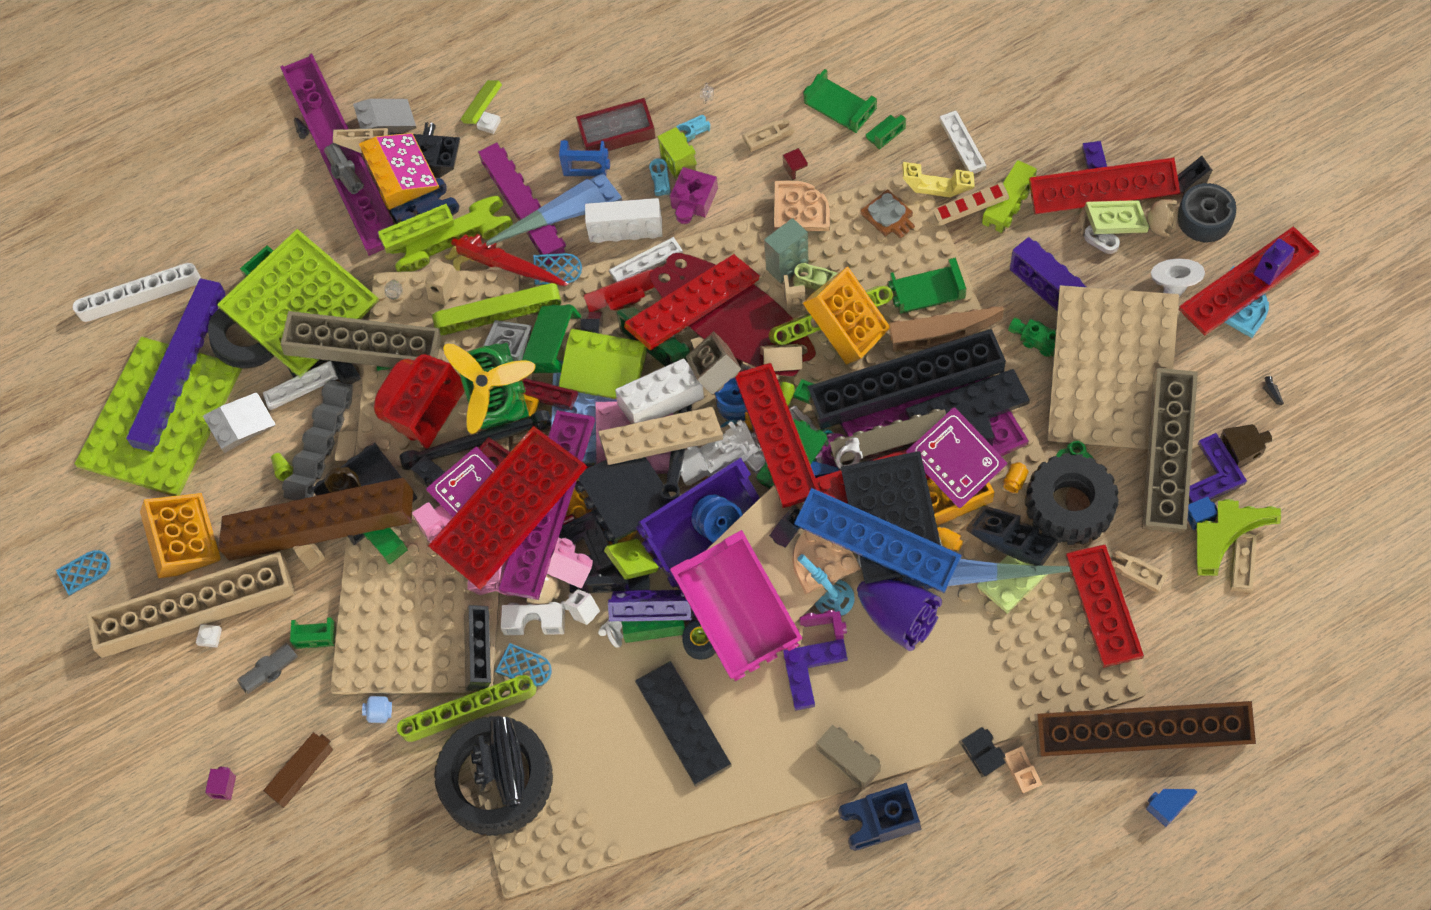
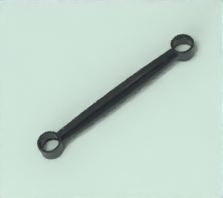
[660,404,692,505]
[399,410,552,470]

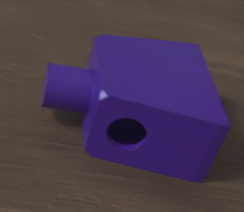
[1254,239,1295,285]

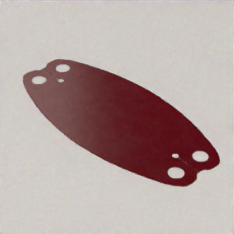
[650,253,816,376]

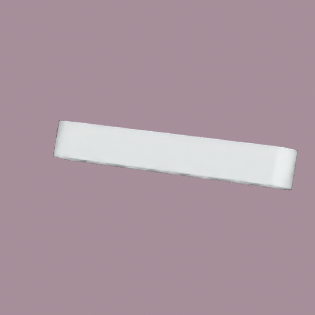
[73,263,201,322]

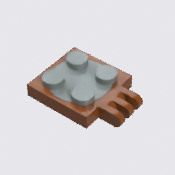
[861,189,915,239]

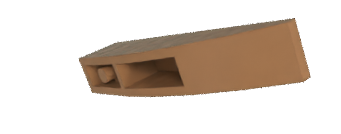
[889,306,1004,352]

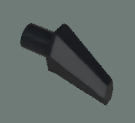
[294,118,310,139]
[1263,376,1284,405]

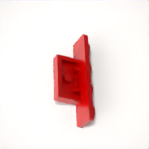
[583,269,655,312]

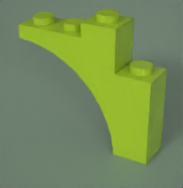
[1197,499,1281,576]

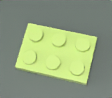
[1084,201,1149,234]
[977,555,1048,614]

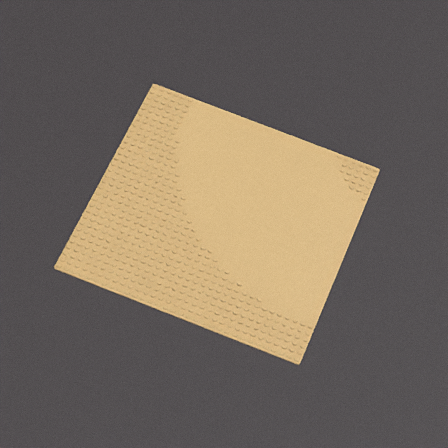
[452,170,1146,899]

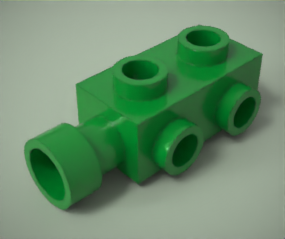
[1008,317,1056,357]

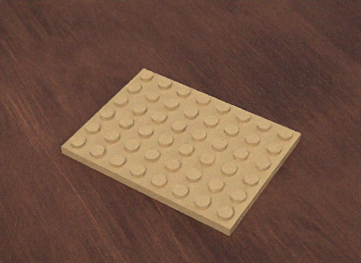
[1047,286,1179,450]

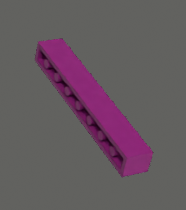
[478,142,566,265]

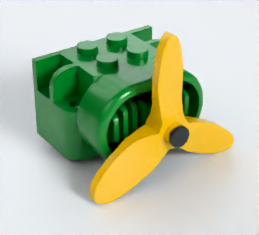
[443,343,536,434]

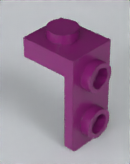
[799,610,847,640]

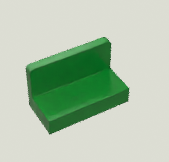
[866,114,906,150]

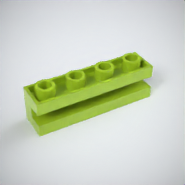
[982,160,1037,233]
[378,204,454,254]

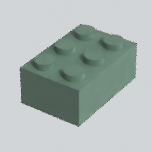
[764,218,809,283]

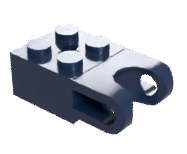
[388,178,460,224]
[838,782,922,851]

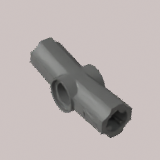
[324,143,364,194]
[237,643,298,694]

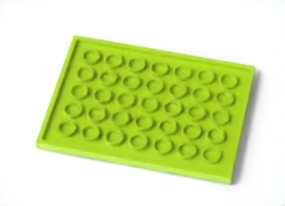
[74,337,243,496]

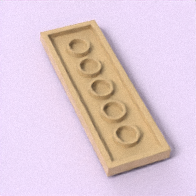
[598,407,723,465]

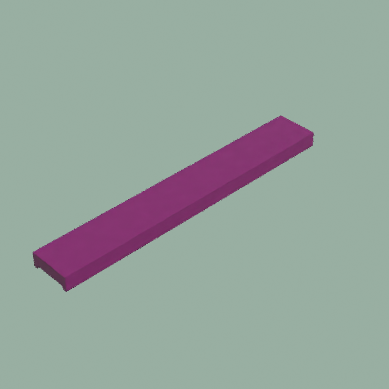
[280,53,394,256]

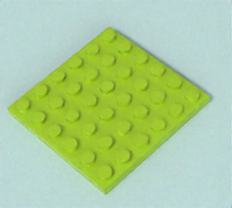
[217,229,379,378]

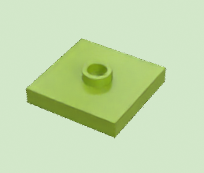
[604,539,659,580]

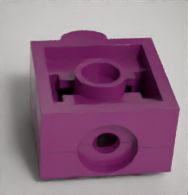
[670,167,718,224]

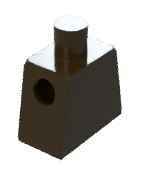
[1220,424,1272,468]

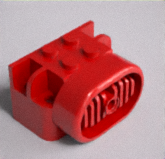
[374,354,465,449]

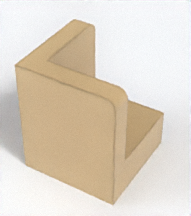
[293,543,325,570]

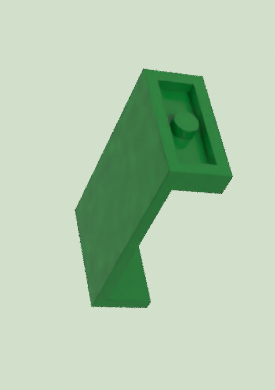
[803,69,877,133]
[887,257,967,314]
[522,304,582,373]
[756,419,829,489]

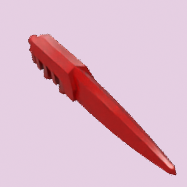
[451,234,568,286]

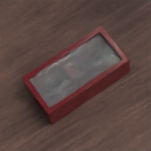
[576,98,656,151]

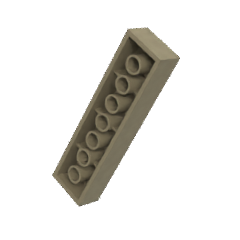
[281,311,441,368]
[1142,368,1198,533]

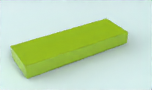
[460,80,502,124]

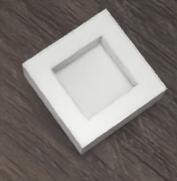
[477,112,501,134]
[196,624,222,648]

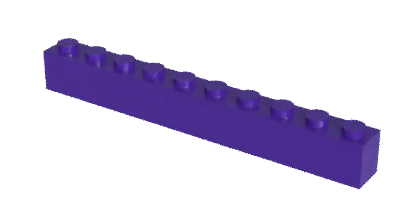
[126,278,225,452]

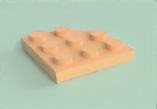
[774,181,830,231]
[793,531,861,594]

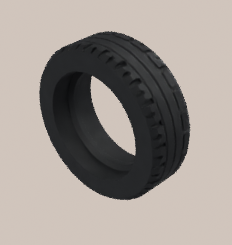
[434,716,553,836]

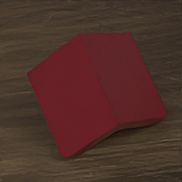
[783,148,808,180]

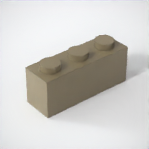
[816,725,881,790]

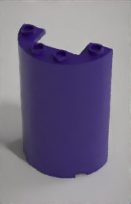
[636,458,760,590]

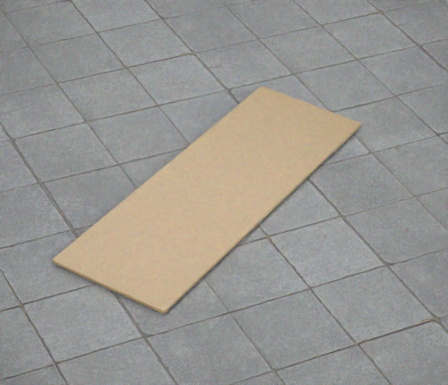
[331,270,520,694]

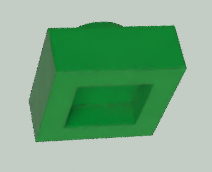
[793,379,813,405]

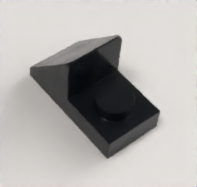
[1178,156,1213,194]

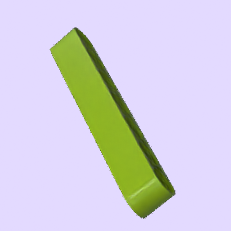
[432,283,562,336]
[769,286,893,345]
[397,675,536,742]

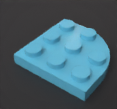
[1224,266,1269,338]

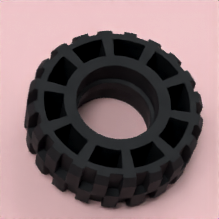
[1025,453,1119,545]

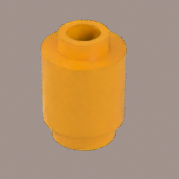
[1003,462,1029,493]
[937,527,963,552]

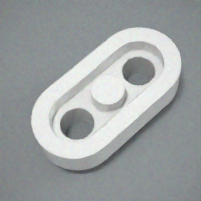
[1084,225,1120,254]

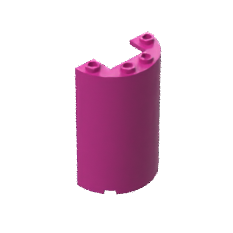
[670,530,803,681]

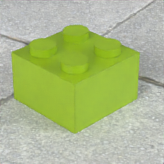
[657,127,697,181]

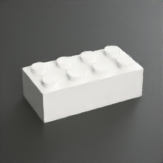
[585,198,663,243]
[615,359,704,424]

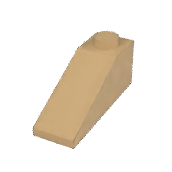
[333,128,388,153]

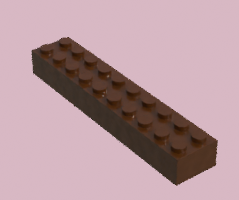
[218,477,413,561]
[1034,701,1256,757]

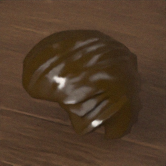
[324,467,361,493]

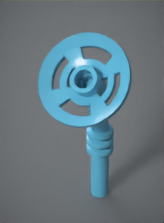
[797,554,855,616]

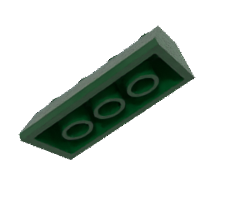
[617,307,690,367]

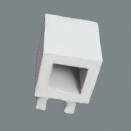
[560,589,600,625]

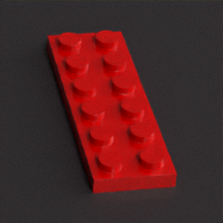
[1066,544,1144,668]

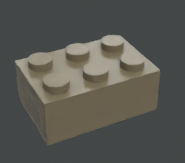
[686,331,741,395]

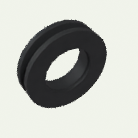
[208,308,274,368]

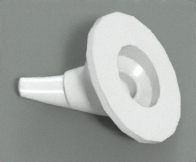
[1151,259,1205,297]

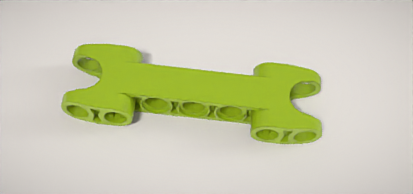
[389,196,513,272]

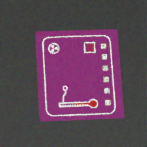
[906,408,1007,508]
[426,447,497,517]

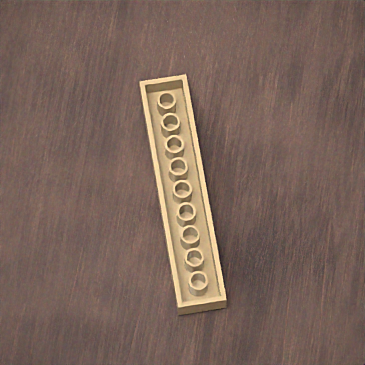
[87,552,295,658]

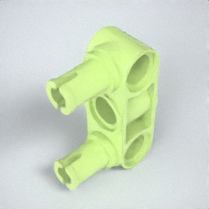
[793,263,838,290]

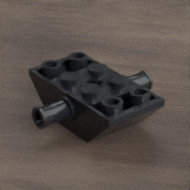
[390,122,461,178]

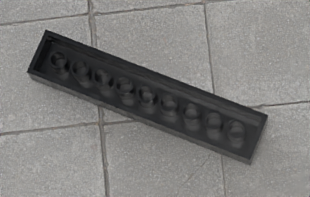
[807,329,1006,430]

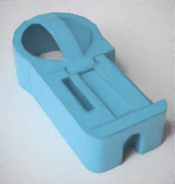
[676,115,710,142]
[649,158,671,196]

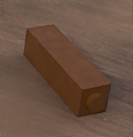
[263,732,333,808]

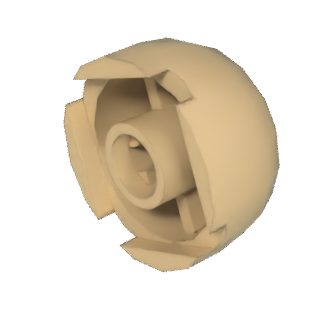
[1145,199,1178,238]
[525,574,561,605]

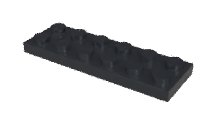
[906,368,1030,422]
[635,661,732,787]

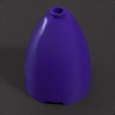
[857,580,942,651]

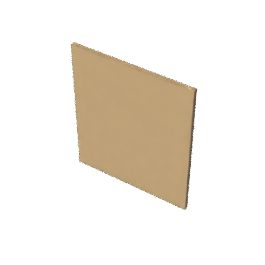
[707,485,859,624]

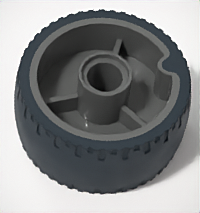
[1178,183,1237,243]

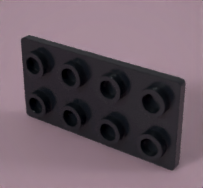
[569,554,650,594]

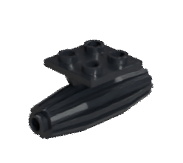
[471,717,524,808]

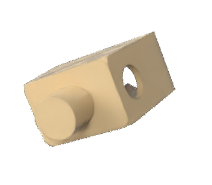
[425,261,460,306]

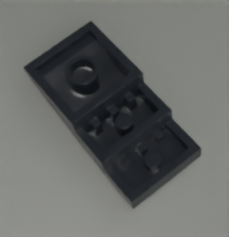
[966,505,1058,566]

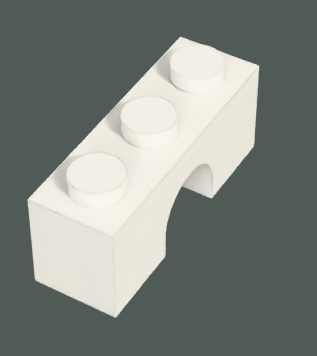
[501,602,565,635]

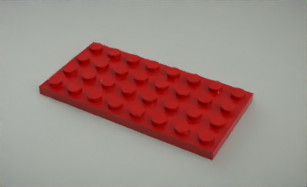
[428,426,587,590]

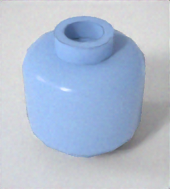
[362,696,392,723]

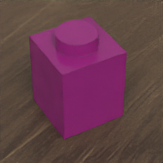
[205,766,236,800]

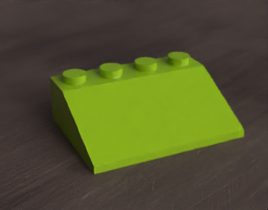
[559,329,647,399]

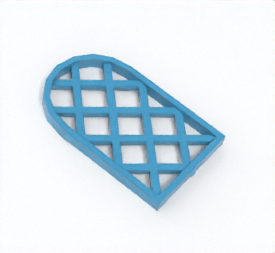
[533,253,582,285]
[56,550,111,596]
[495,643,552,687]

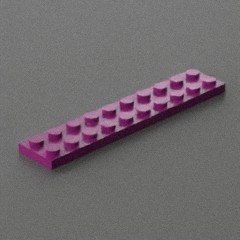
[498,410,595,600]

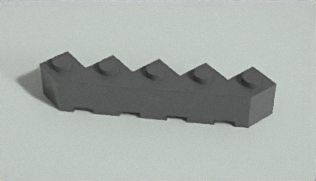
[282,380,353,501]

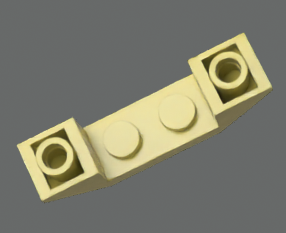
[902,162,975,197]

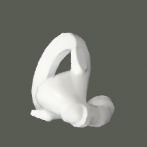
[835,438,863,469]
[598,620,623,648]

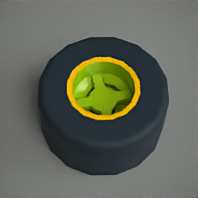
[682,620,716,660]

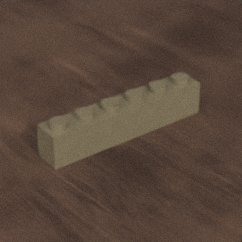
[830,409,946,467]

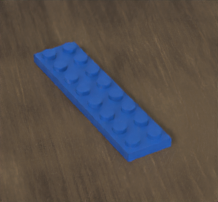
[794,488,962,593]

